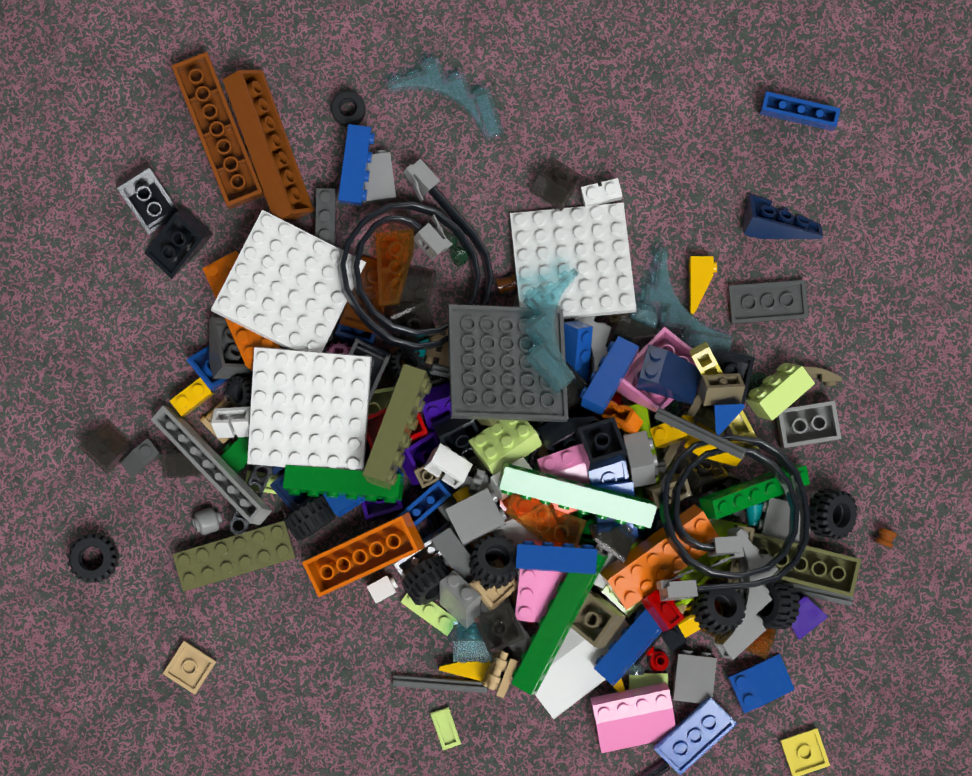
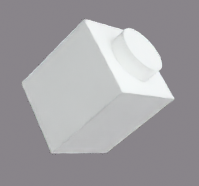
[367,575,398,603]

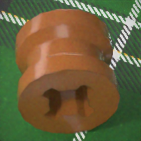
[874,527,897,549]

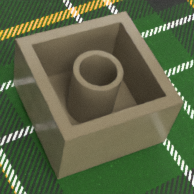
[571,592,626,648]

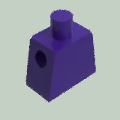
[790,594,828,640]

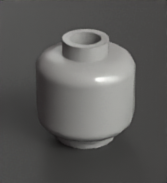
[192,507,222,535]

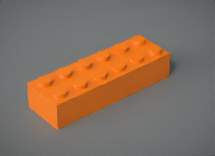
[202,251,285,372]
[600,504,719,610]
[302,512,425,597]

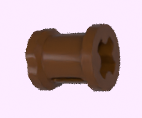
[495,273,518,295]

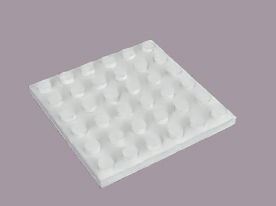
[510,203,637,319]
[211,210,366,352]
[247,347,372,471]

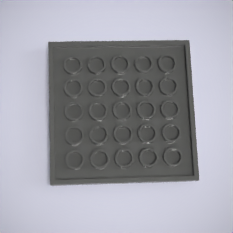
[447,304,568,422]

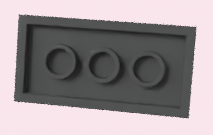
[728,280,808,324]

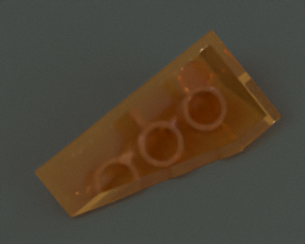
[376,229,415,306]
[505,494,586,548]

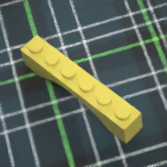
[689,342,759,450]

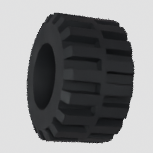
[809,488,858,539]
[284,495,337,541]
[67,534,119,583]
[469,534,519,589]
[402,556,452,605]
[757,580,800,629]
[691,581,746,635]

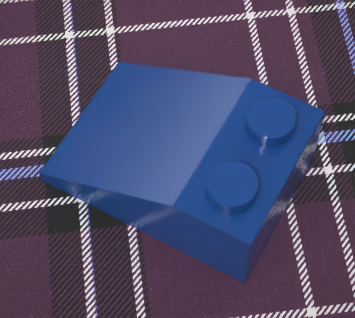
[726,654,795,713]

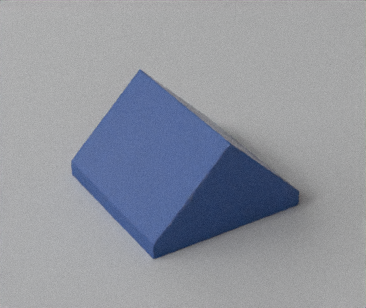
[187,346,229,392]
[714,404,746,436]

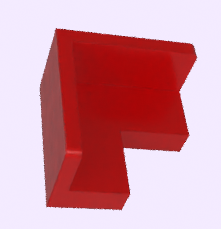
[640,575,685,632]

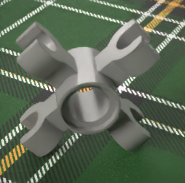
[459,469,500,499]

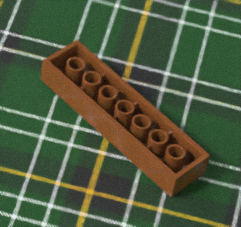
[171,52,264,210]
[222,70,314,221]

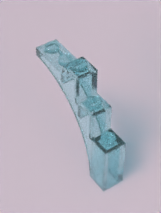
[387,57,504,140]
[640,248,733,354]
[523,268,579,394]

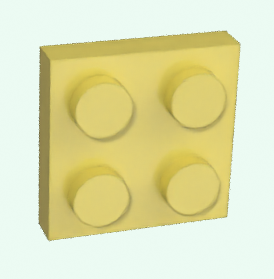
[780,728,830,776]

